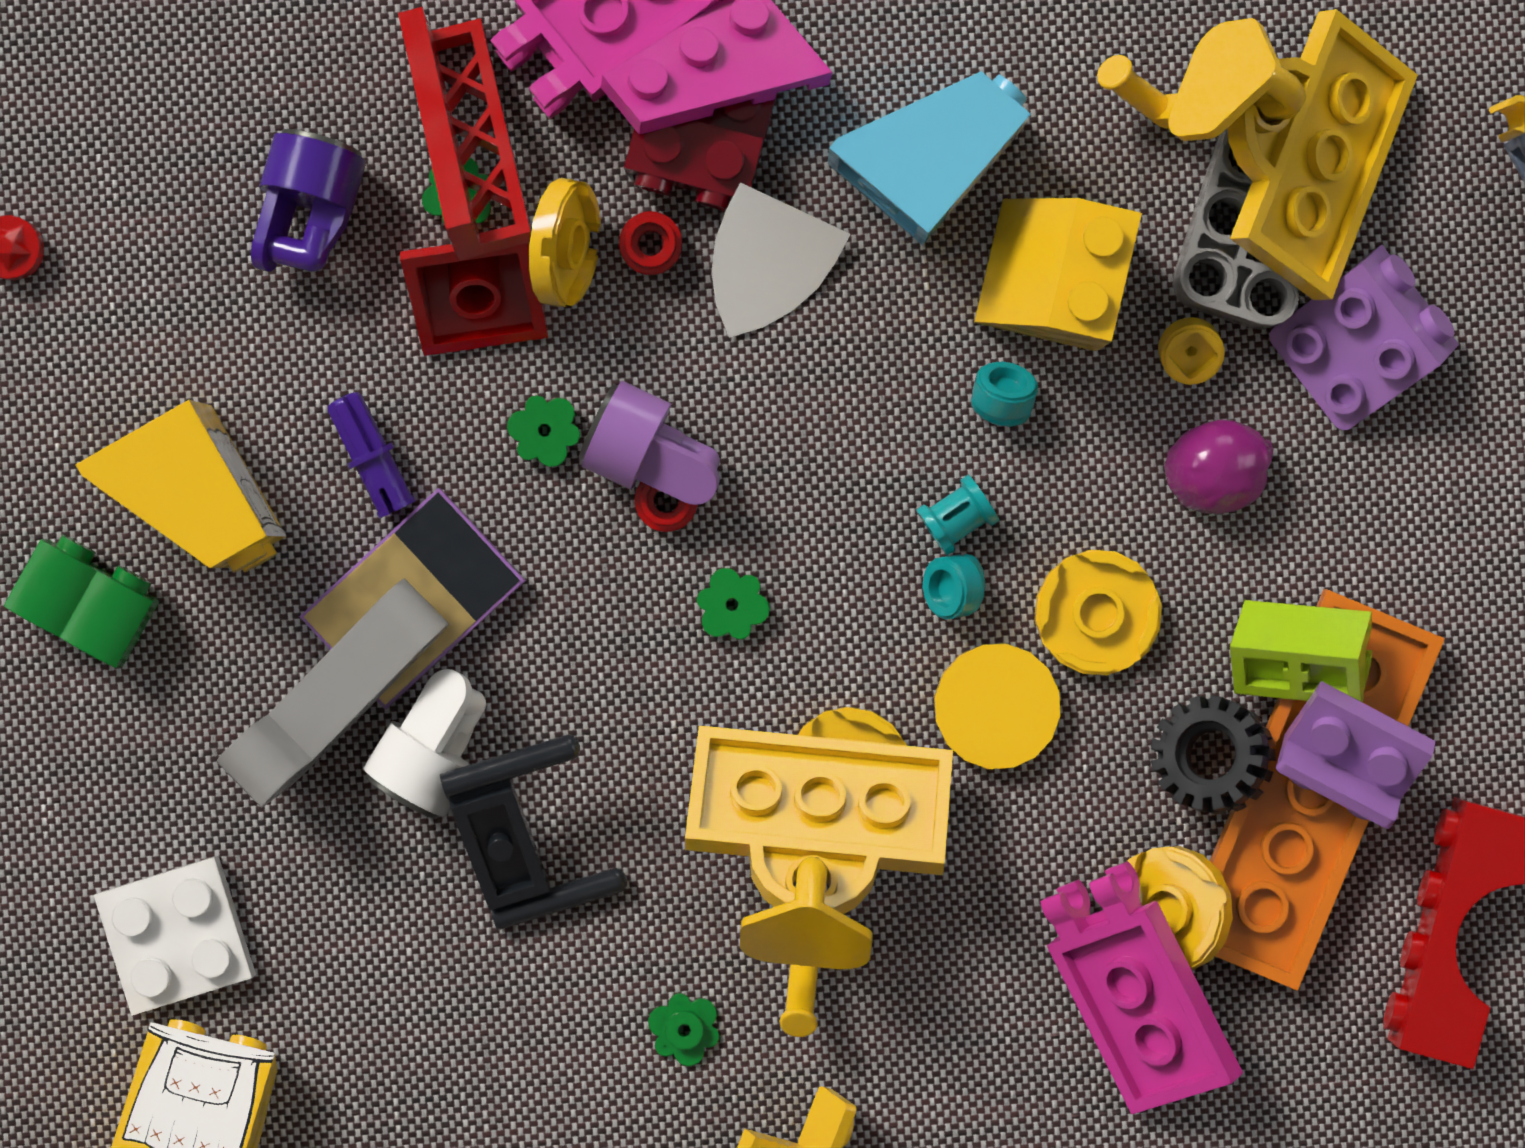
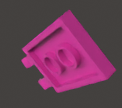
[490,0,722,119]
[1040,861,1243,1115]

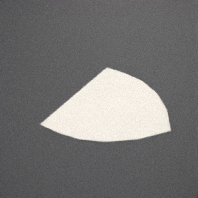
[712,183,850,338]

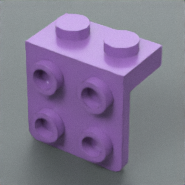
[1269,245,1459,430]

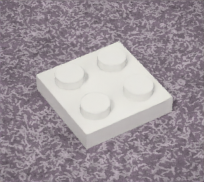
[94,855,256,1016]

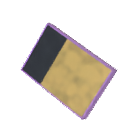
[299,488,526,709]

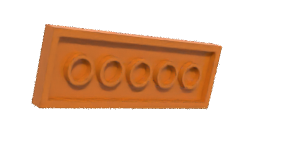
[1210,589,1445,991]

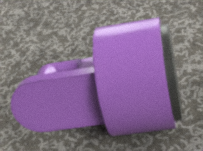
[579,381,720,505]

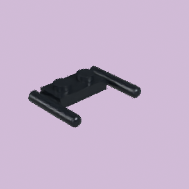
[440,734,627,930]

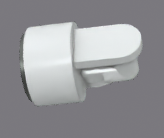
[363,669,486,819]

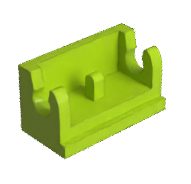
[1230,600,1372,702]

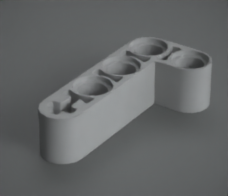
[1172,129,1299,330]
[216,578,450,808]

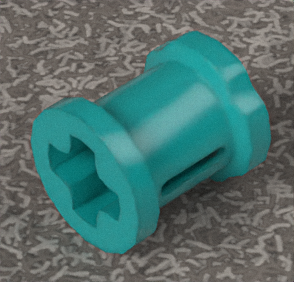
[916,474,1000,556]

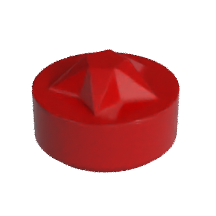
[0,215,44,280]

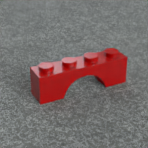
[1383,797,1525,1069]

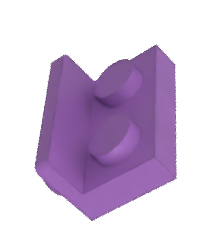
[1276,681,1436,829]

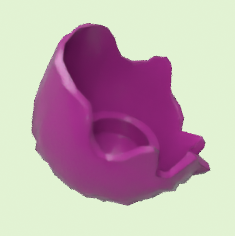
[1164,419,1273,515]

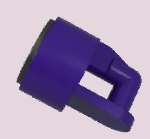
[251,129,367,272]

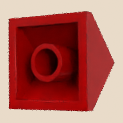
[400,242,548,356]

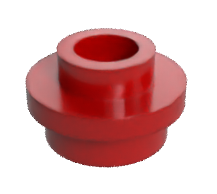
[619,211,683,275]
[635,482,698,532]

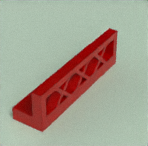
[398,6,531,261]

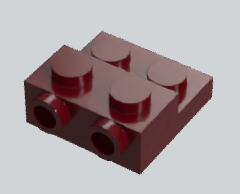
[624,93,778,211]

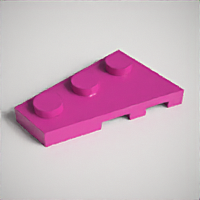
[601,0,832,135]

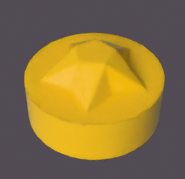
[1158,317,1225,385]

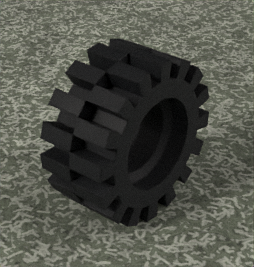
[1151,695,1276,815]

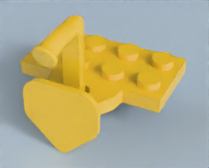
[1097,9,1418,300]
[685,725,953,1037]

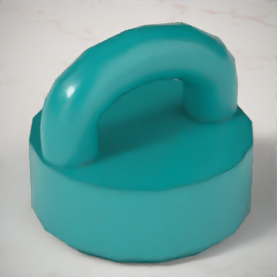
[971,361,1038,427]
[922,554,985,620]

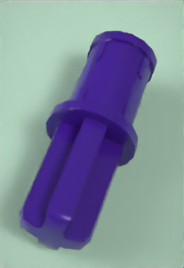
[328,392,416,519]

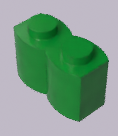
[4,534,160,668]

